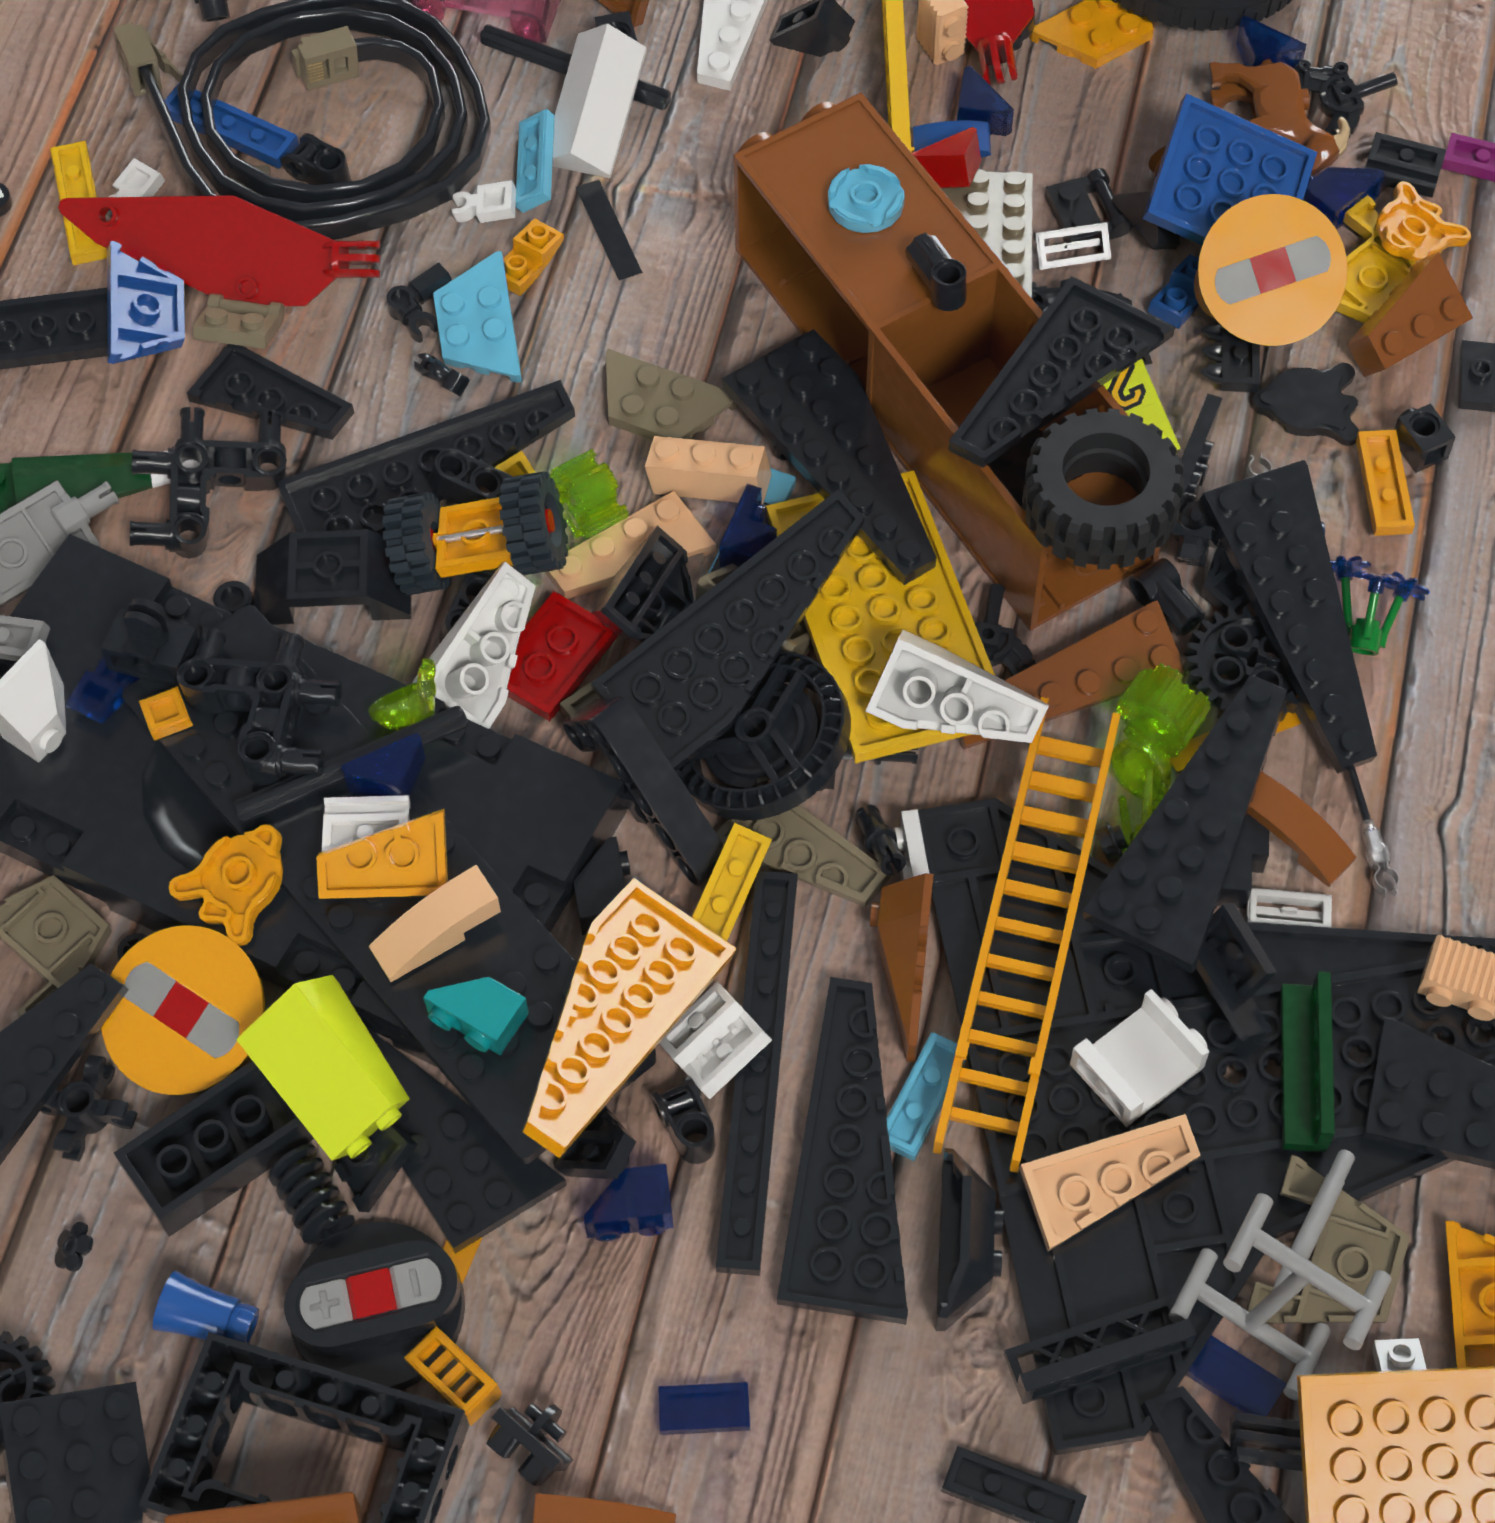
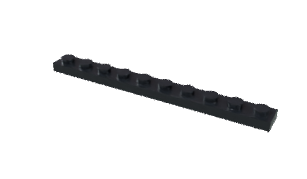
[716,871,798,1276]

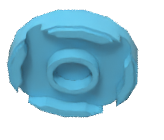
[828,164,905,233]

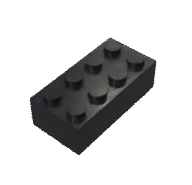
[114,1061,314,1237]

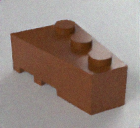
[1347,252,1473,377]

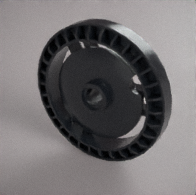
[679,651,851,821]

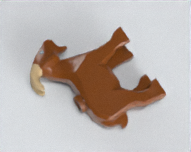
[1209,59,1350,176]

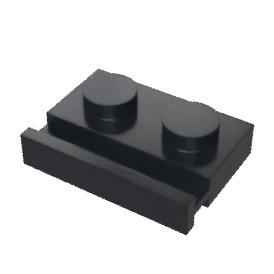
[1362,132,1447,198]

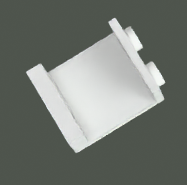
[1070,989,1209,1127]

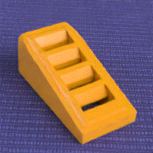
[404,1326,502,1426]

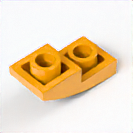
[503,218,564,296]

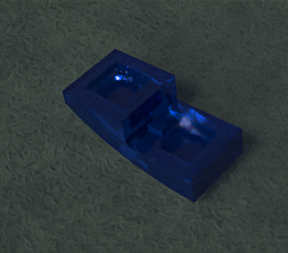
[65,657,140,724]

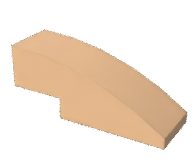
[369,865,501,983]

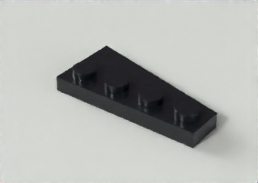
[187,344,355,440]
[1140,1386,1299,1523]

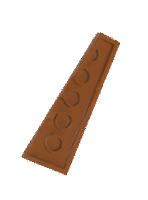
[959,600,1186,750]

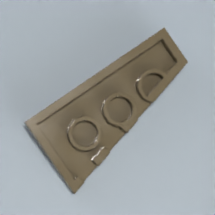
[716,781,891,907]

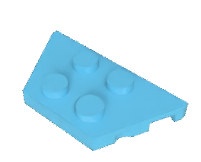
[433,251,523,383]

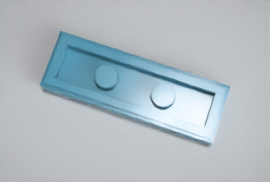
[515,109,555,213]
[886,1032,967,1162]

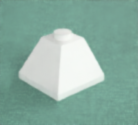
[0,639,66,763]

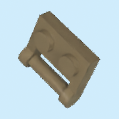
[193,293,285,349]

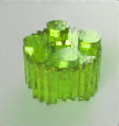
[550,449,629,539]
[1116,663,1211,758]

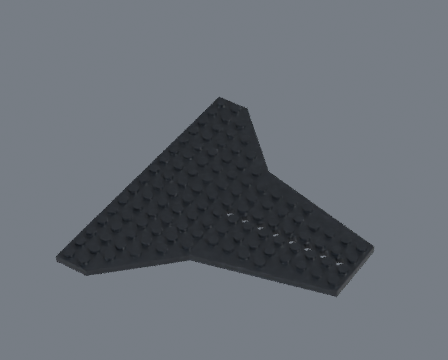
[918,798,1495,1455]

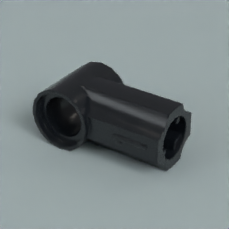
[905,232,967,311]
[1129,558,1205,636]

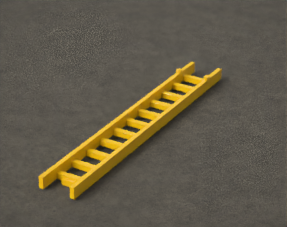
[882,0,915,153]

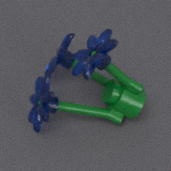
[1331,555,1430,656]

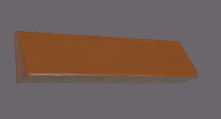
[164,1492,361,1523]

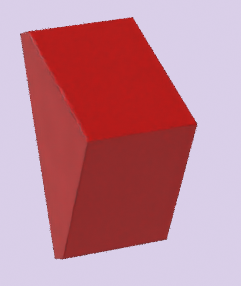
[912,127,981,188]

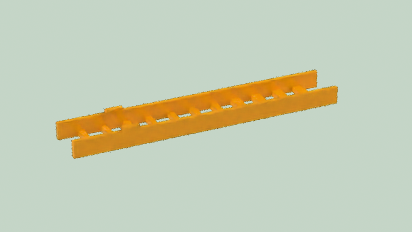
[933,697,1121,1173]

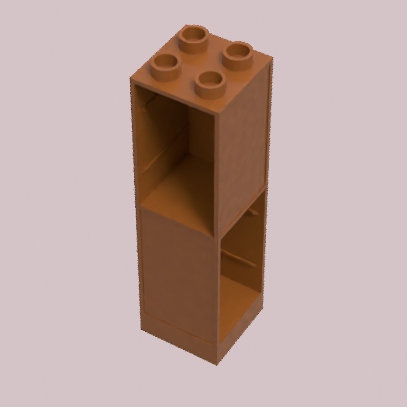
[733,92,1161,631]

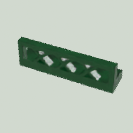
[1280,971,1335,1152]

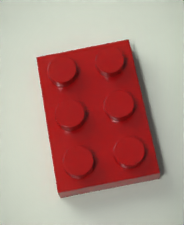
[507,591,618,722]

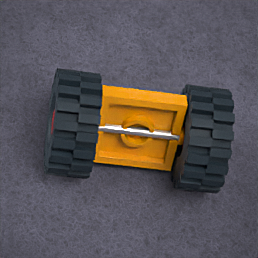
[382,471,568,595]

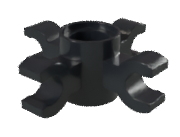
[41,1054,138,1162]

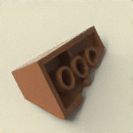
[870,873,934,1063]

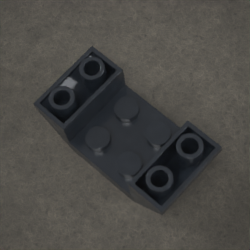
[254,529,412,625]

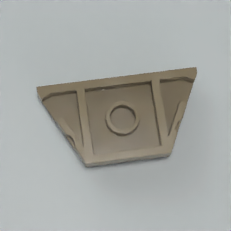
[606,349,738,440]

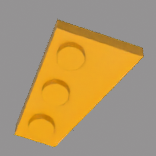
[316,808,448,899]

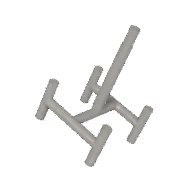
[1169,1150,1392,1400]

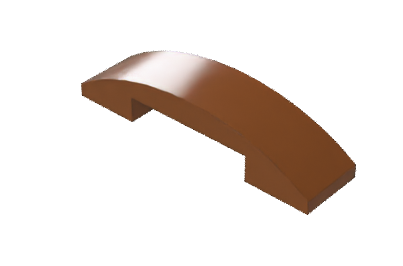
[1247,771,1356,887]

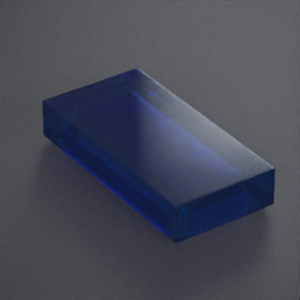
[1186,1335,1287,1416]
[658,1382,750,1435]

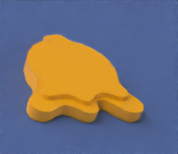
[1376,181,1471,261]
[169,825,283,946]

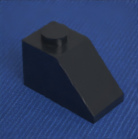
[769,0,855,57]

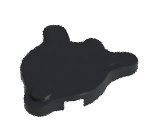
[1252,363,1359,446]

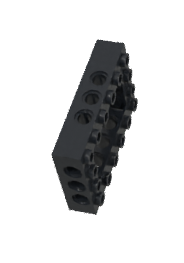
[139,1332,469,1523]

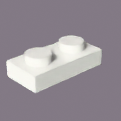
[894,809,929,881]

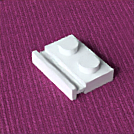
[322,795,410,852]

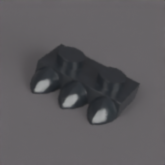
[1201,322,1260,393]

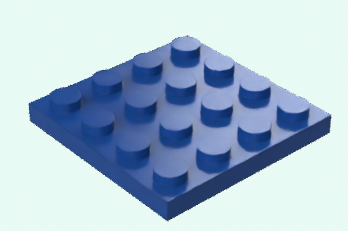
[1142,93,1317,245]

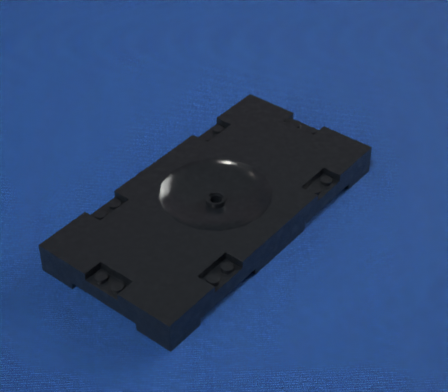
[0,534,627,1067]

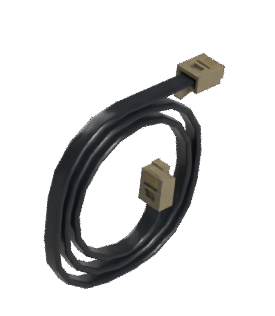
[113,0,491,240]

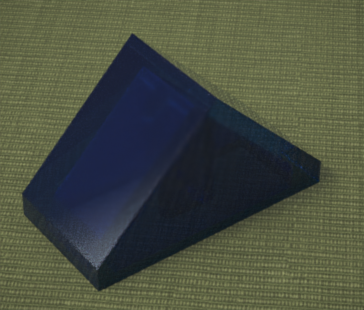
[1236,15,1307,68]
[957,65,1014,136]
[341,732,426,797]

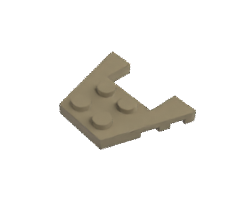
[0,875,112,1017]
[1246,1155,1410,1324]

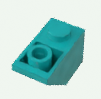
[423,977,529,1055]

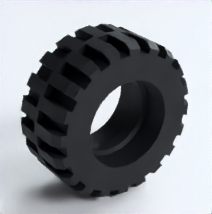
[1022,408,1185,570]

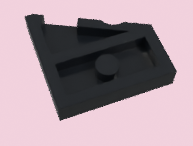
[554,1105,636,1180]

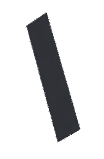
[576,180,643,280]

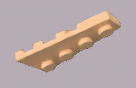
[545,491,717,599]
[1019,1114,1201,1251]

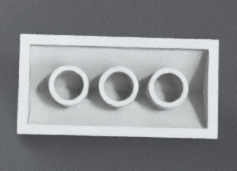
[552,23,647,178]

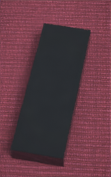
[941,1446,1087,1523]

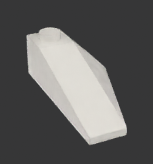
[410,562,535,729]
[865,629,1049,743]

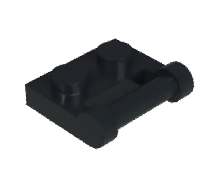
[1045,168,1133,250]

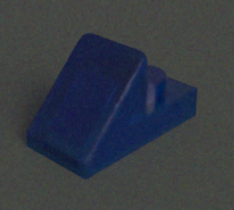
[719,484,777,567]

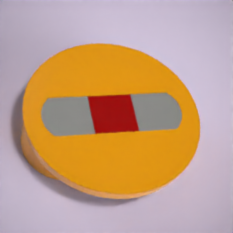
[1194,194,1347,346]
[101,925,265,1095]

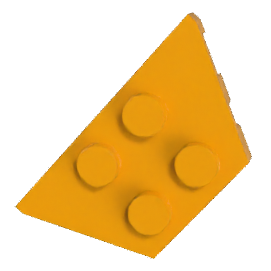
[1029,0,1154,69]
[1445,1221,1495,1368]

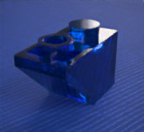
[584,1164,674,1241]

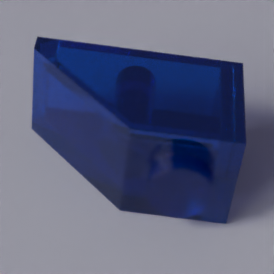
[1303,167,1386,230]

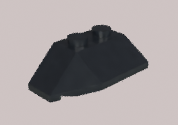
[592,525,694,644]
[936,1148,1003,1332]

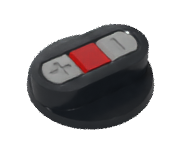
[284,1222,465,1390]

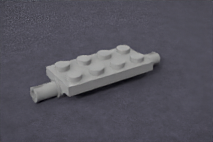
[0,480,119,608]

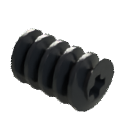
[268,1144,355,1244]

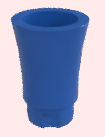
[152,1270,259,1344]

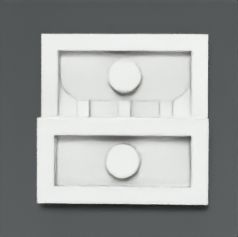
[659,981,772,1099]

